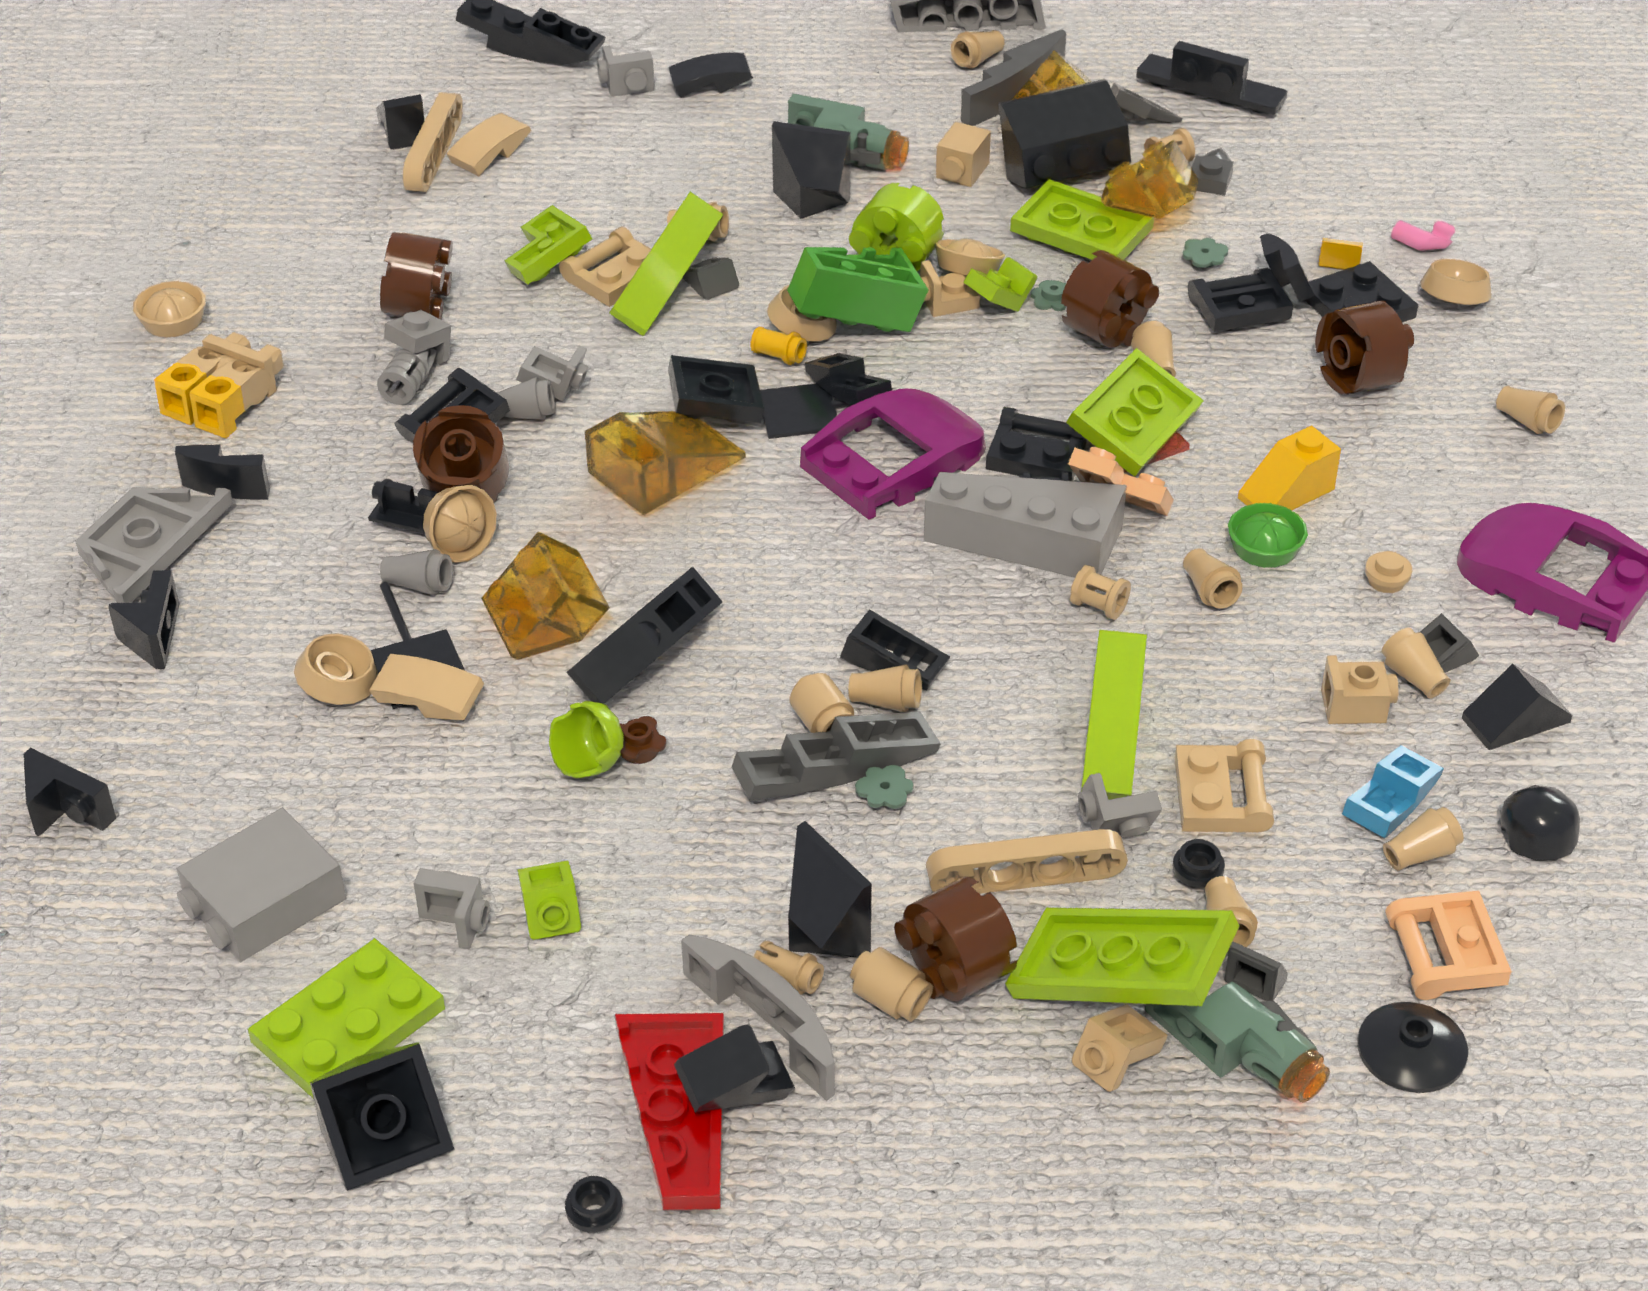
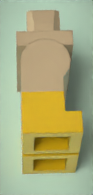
[154,332,284,439]

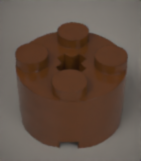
[380,232,453,320]
[1061,250,1159,347]
[1315,301,1414,394]
[413,405,509,503]
[894,877,1018,1002]

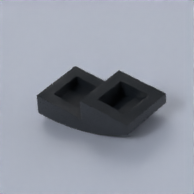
[668,52,753,98]
[1260,233,1315,302]
[805,353,892,405]
[175,444,270,500]

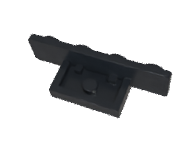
[1136,41,1288,114]

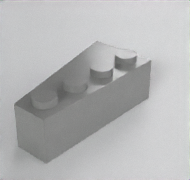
[890,0,1046,32]
[924,472,1127,578]

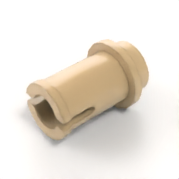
[754,940,824,995]

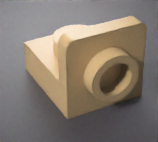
[920,261,980,317]
[1072,1004,1168,1092]

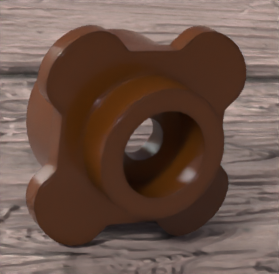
[620,716,667,764]

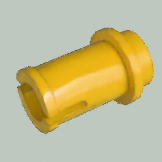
[750,326,807,365]

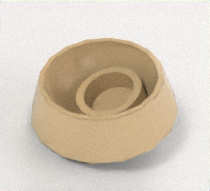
[935,239,1005,275]
[1420,259,1492,305]
[133,281,205,338]
[767,285,837,342]
[423,485,497,563]
[294,634,378,705]

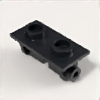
[368,478,439,534]

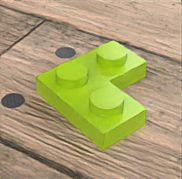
[504,205,593,285]

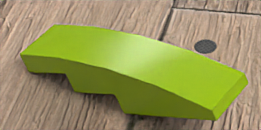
[609,191,723,336]
[1081,630,1147,800]

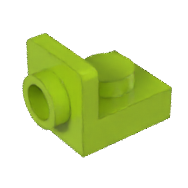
[963,257,1037,312]
[517,860,581,940]

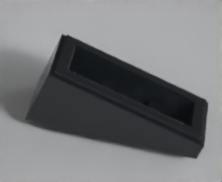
[840,609,950,691]

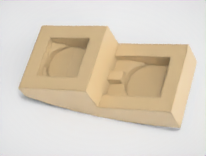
[446,113,531,176]
[369,654,484,720]

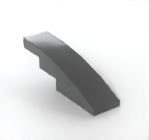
[961,29,1067,126]
[731,712,941,800]

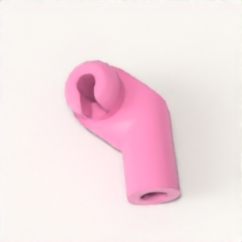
[1391,220,1455,251]

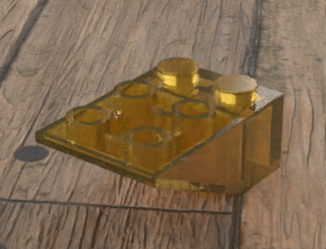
[584,411,746,515]

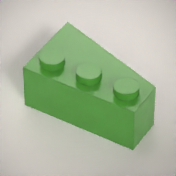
[787,247,929,332]

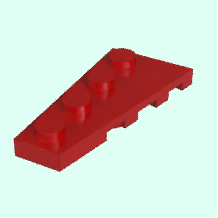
[615,1013,724,1210]

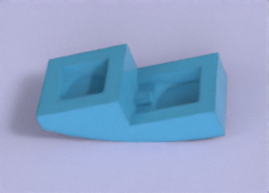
[1342,745,1444,838]

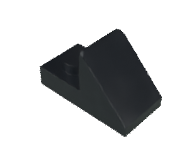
[376,94,425,150]
[108,570,180,669]
[23,748,116,836]
[674,1024,795,1112]

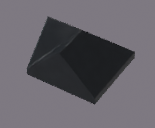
[772,121,851,219]
[788,821,872,957]
[310,1042,455,1191]

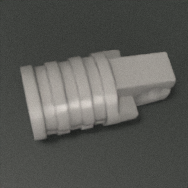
[377,347,437,405]

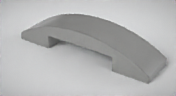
[681,934,835,1101]

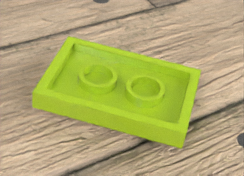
[1010,179,1154,260]
[1066,348,1204,477]
[248,938,445,1098]

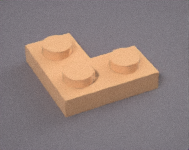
[1068,447,1174,516]

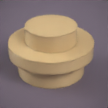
[1365,551,1412,593]

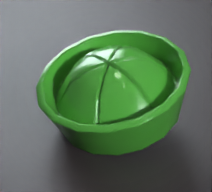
[1228,503,1308,568]

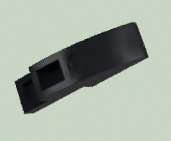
[456,0,605,64]
[566,566,723,704]

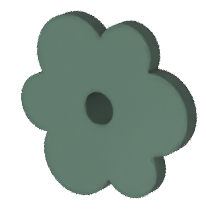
[1182,238,1229,268]
[1031,280,1066,311]
[855,765,914,809]

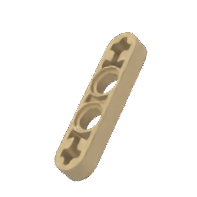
[403,92,463,192]
[926,829,1128,894]

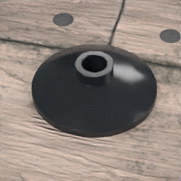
[1357,1002,1468,1093]

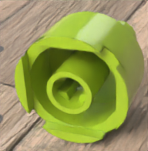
[848,183,944,271]

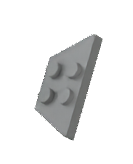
[75,487,233,603]

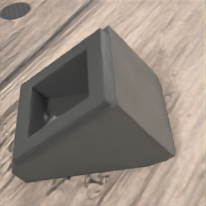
[683,257,739,299]
[1420,613,1479,673]
[1224,941,1288,1001]

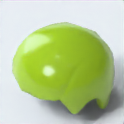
[549,701,623,778]

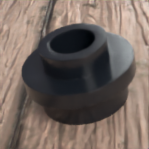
[1172,839,1225,888]
[565,1176,623,1233]

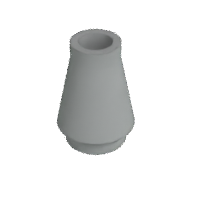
[496,377,556,420]
[380,549,453,595]

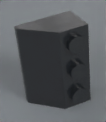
[998,79,1131,188]

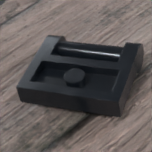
[1188,268,1293,332]
[394,368,510,442]
[986,406,1087,481]

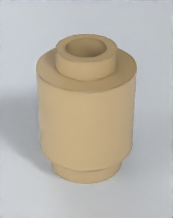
[789,673,854,733]
[850,947,933,1022]

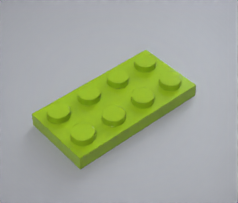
[1005,907,1239,1006]

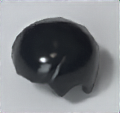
[1500,785,1580,860]

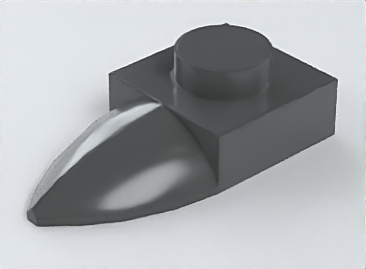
[1111,83,1183,122]
[1187,148,1234,196]

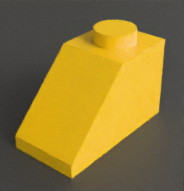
[1238,425,1341,510]

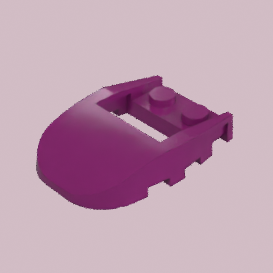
[800,388,986,520]
[1457,503,1648,643]

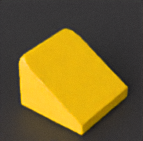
[1318,238,1363,270]

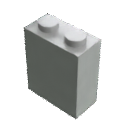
[176,807,346,962]

